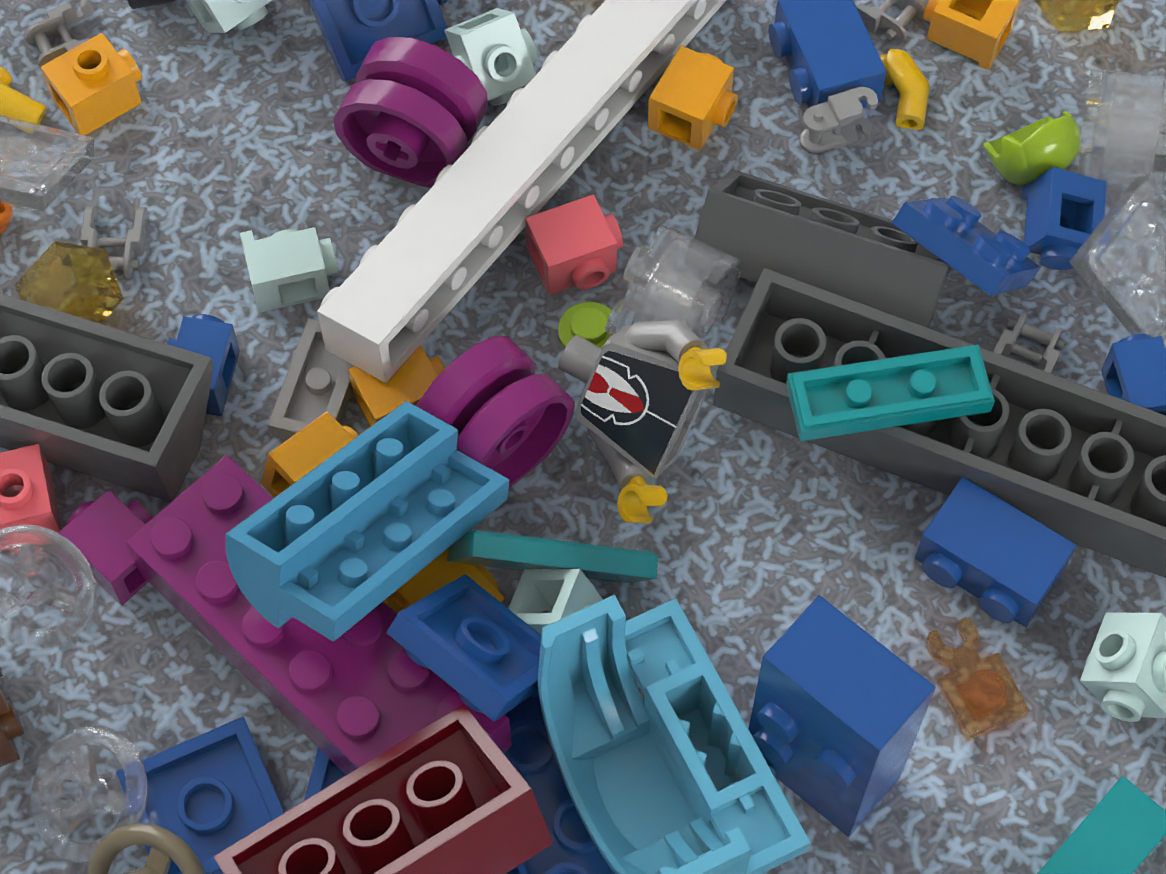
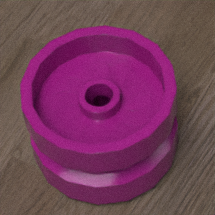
[333,37,488,188]
[416,336,575,490]

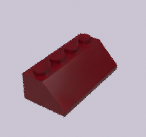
[213,704,553,874]

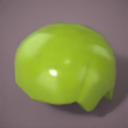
[983,111,1081,186]

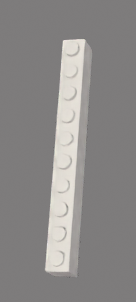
[317,0,727,383]

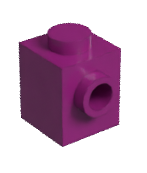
[59,490,153,606]

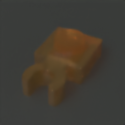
[926,617,1030,742]

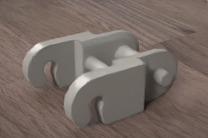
[24,0,113,69]
[856,0,926,43]
[800,87,878,154]
[80,206,149,279]
[993,312,1066,374]

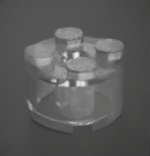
[1077,69,1166,197]
[605,226,741,339]

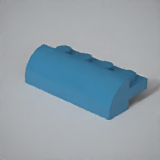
[226,401,509,642]

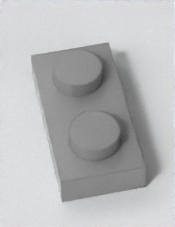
[267,318,354,440]

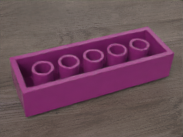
[125,454,512,775]

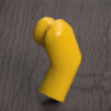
[879,49,930,130]
[0,66,47,133]

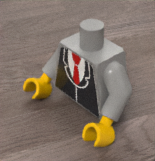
[558,319,727,524]

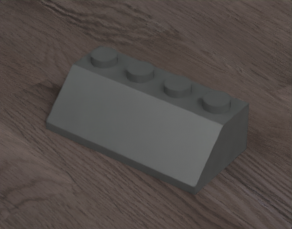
[688,169,951,328]
[0,293,214,502]

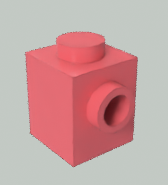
[525,194,623,295]
[0,444,62,554]

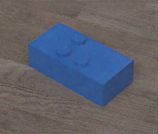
[748,595,936,837]

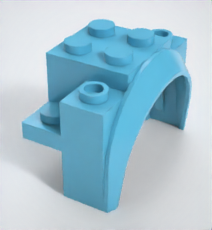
[538,595,811,874]

